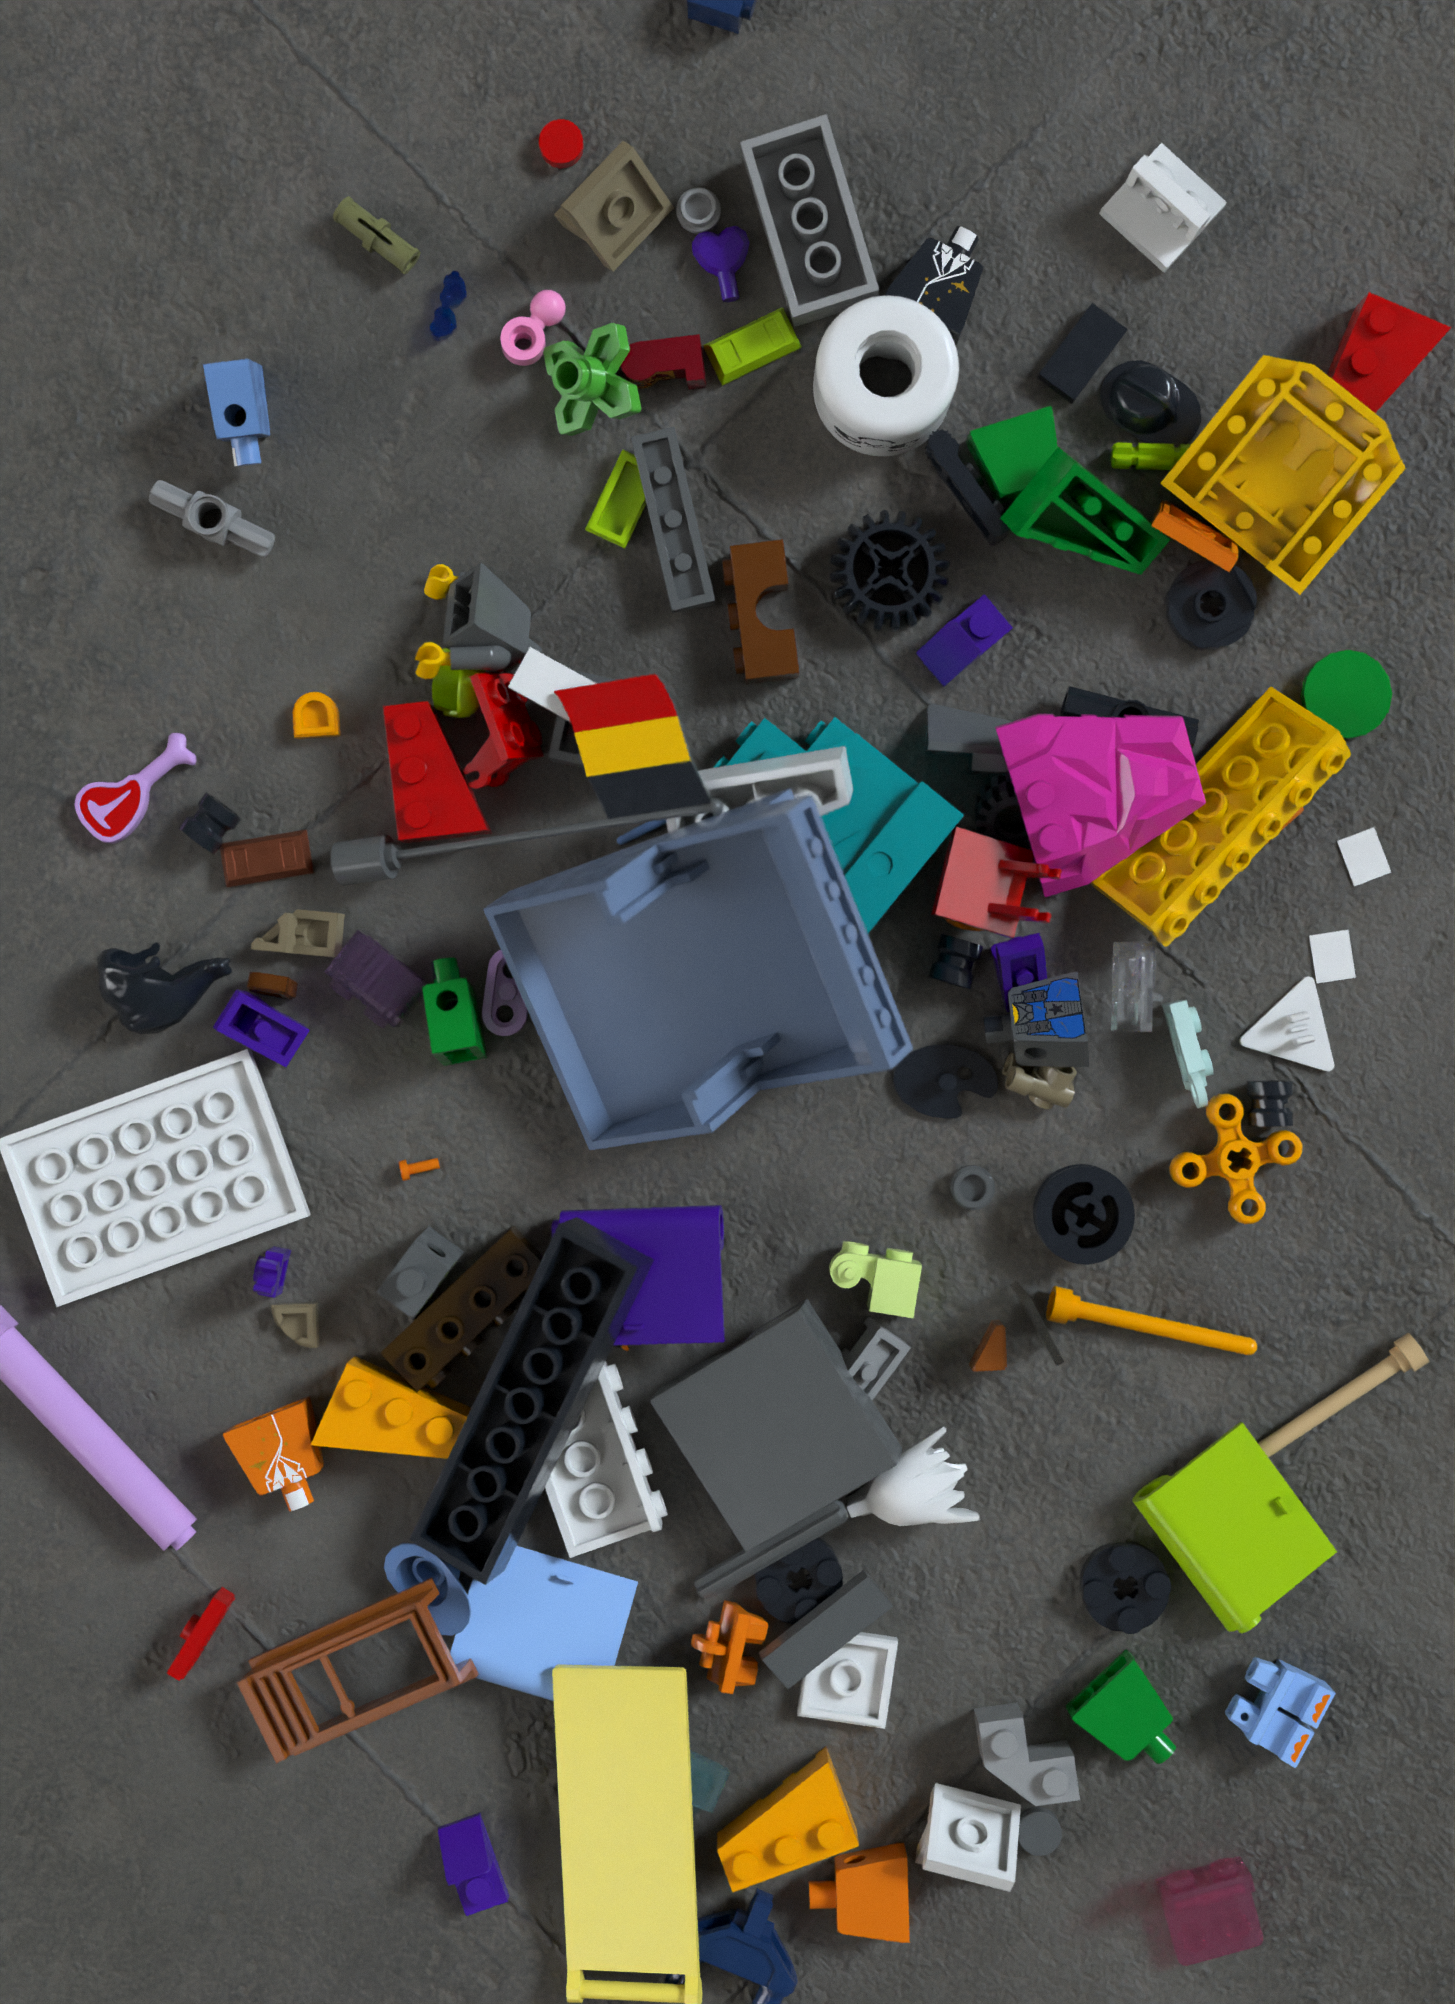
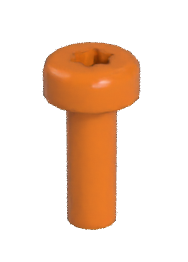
[399,1158,440,1181]

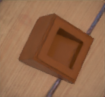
[969,1320,1007,1371]

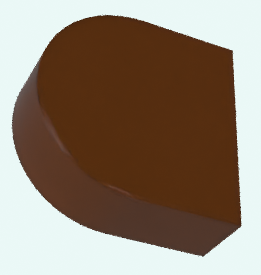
[246,972,298,1000]

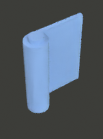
[450,1546,638,1701]

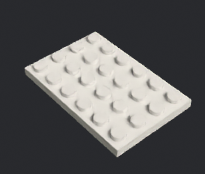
[0,1049,311,1307]

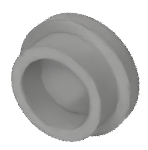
[676,187,721,234]

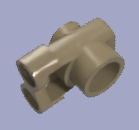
[1002,1053,1077,1110]

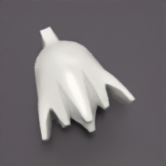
[846,1427,980,1526]

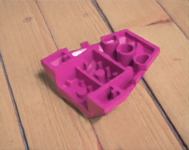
[995,714,1206,897]

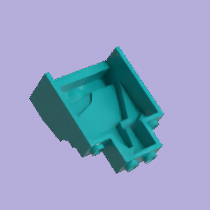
[713,717,964,934]

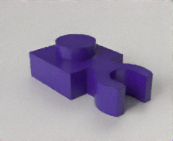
[253,1246,291,1298]

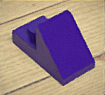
[915,594,1013,687]
[991,933,1047,1012]
[213,989,310,1067]
[438,1813,509,1916]

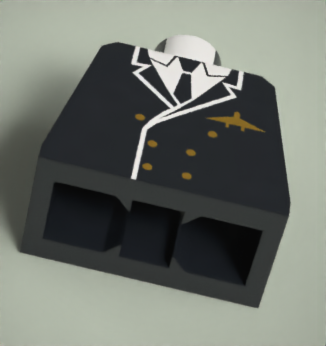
[885,226,984,345]

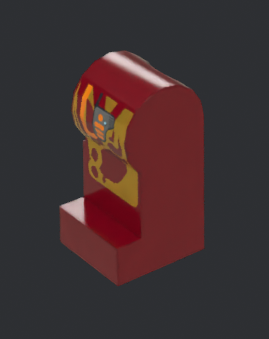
[621,334,706,390]

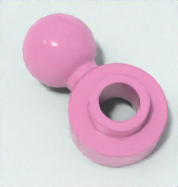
[500,290,566,366]

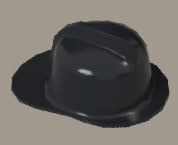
[1100,360,1201,448]

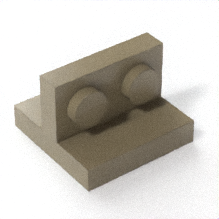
[554,141,674,272]

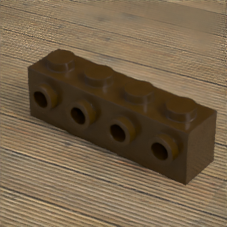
[381,1226,544,1392]

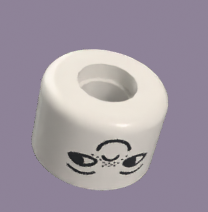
[813,296,959,456]

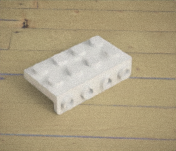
[545,1361,667,1558]

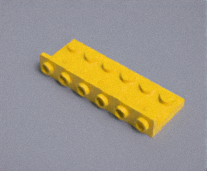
[1091,687,1351,947]

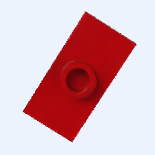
[166,1587,235,1681]

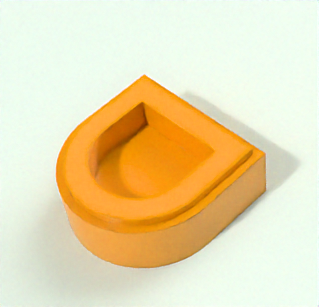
[293,692,341,739]

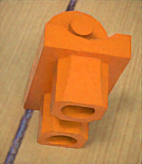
[690,1601,768,1694]

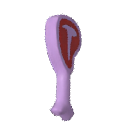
[74,733,196,844]

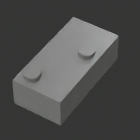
[740,114,879,327]

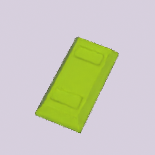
[703,307,802,386]
[585,449,646,549]

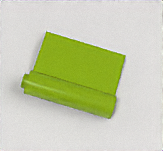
[1132,1422,1337,1633]

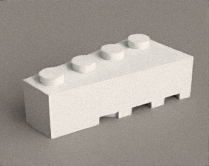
[666,746,853,833]

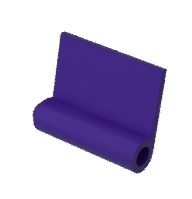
[552,1205,725,1345]

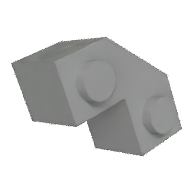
[974,1703,1080,1806]

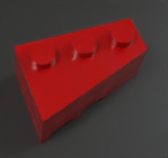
[383,701,493,843]

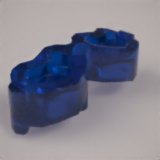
[429,271,467,341]

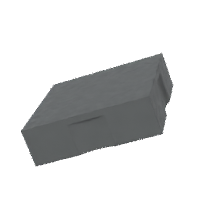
[650,1299,903,1552]

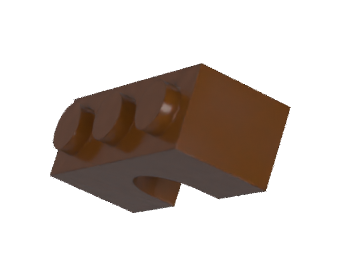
[722,539,799,685]

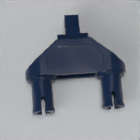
[664,1888,798,2004]

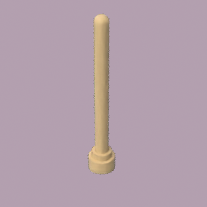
[1258,1332,1429,1458]

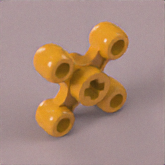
[1169,1093,1303,1224]

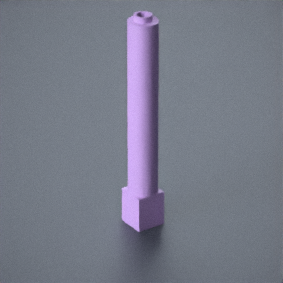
[0,1305,197,1551]

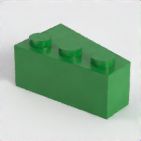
[1000,447,1171,575]

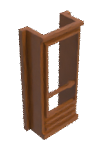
[237,1577,479,1763]

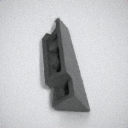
[925,704,1013,777]

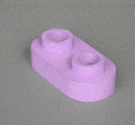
[482,950,528,1036]

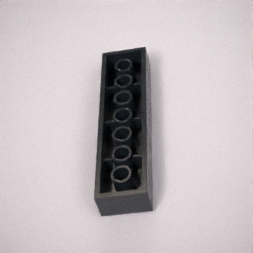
[409,1217,654,1585]

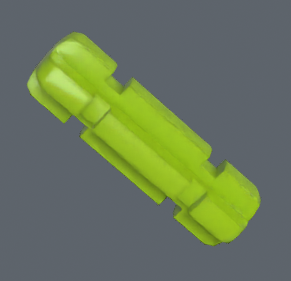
[1110,442,1191,470]

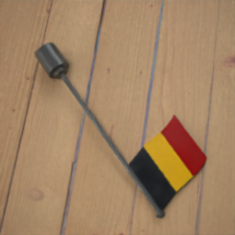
[331,674,723,886]

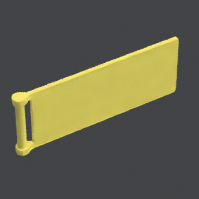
[552,1664,702,2004]

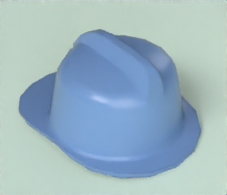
[384,1543,472,1636]

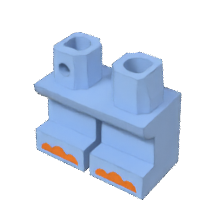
[1225,1657,1336,1768]

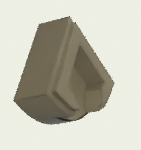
[271,1302,319,1348]

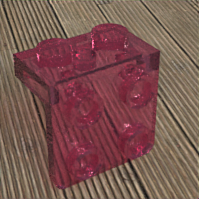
[1155,1856,1263,1966]

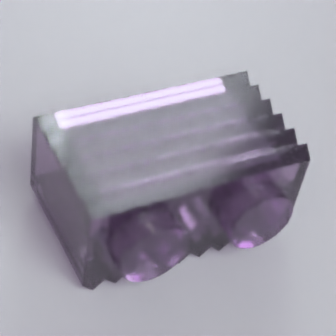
[324,930,429,1029]

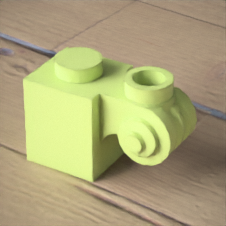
[829,1241,922,1318]

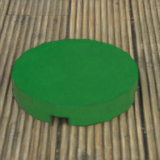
[1300,650,1392,740]

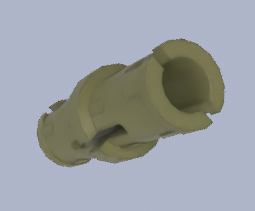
[333,196,421,275]

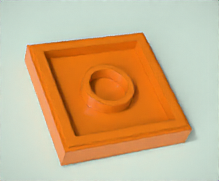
[1151,500,1238,572]

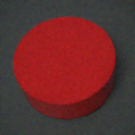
[539,119,584,168]

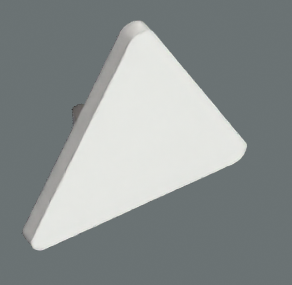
[1239,976,1334,1071]

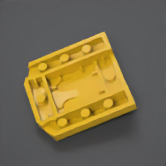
[1160,355,1406,595]

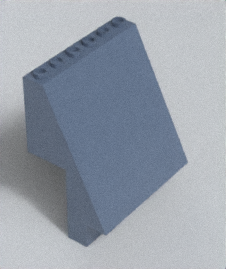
[483,788,913,1150]

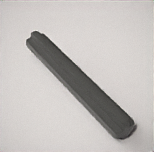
[694,1500,848,1599]

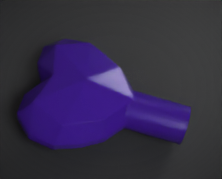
[692,226,750,302]

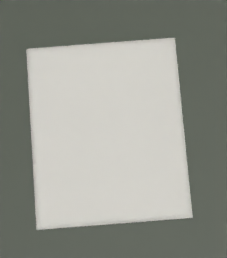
[1337,827,1391,886]
[1309,930,1356,984]

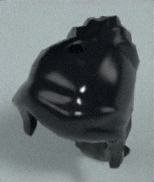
[97,942,232,1034]

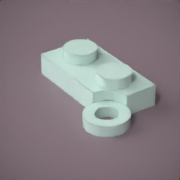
[1162,1000,1214,1108]

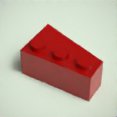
[1327,292,1452,413]

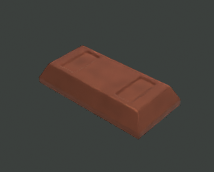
[220,830,314,888]

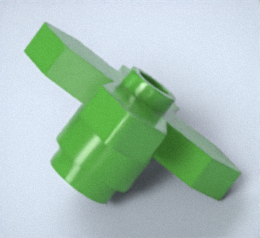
[543,323,641,436]

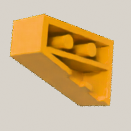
[311,1356,471,1459]
[717,1747,859,1893]

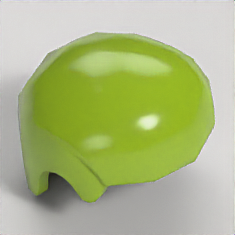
[432,648,486,718]

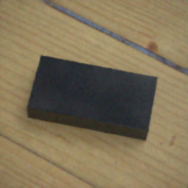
[1037,303,1128,404]

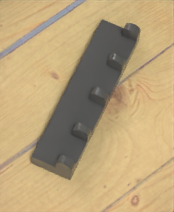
[631,427,715,613]

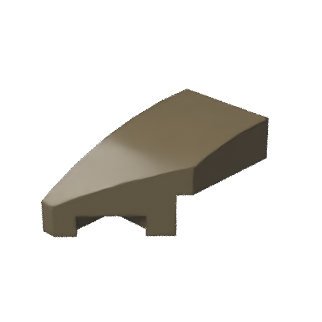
[251,909,345,958]

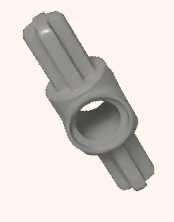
[149,480,275,557]

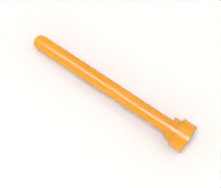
[1046,1286,1257,1355]

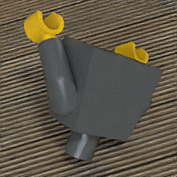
[415,563,542,679]

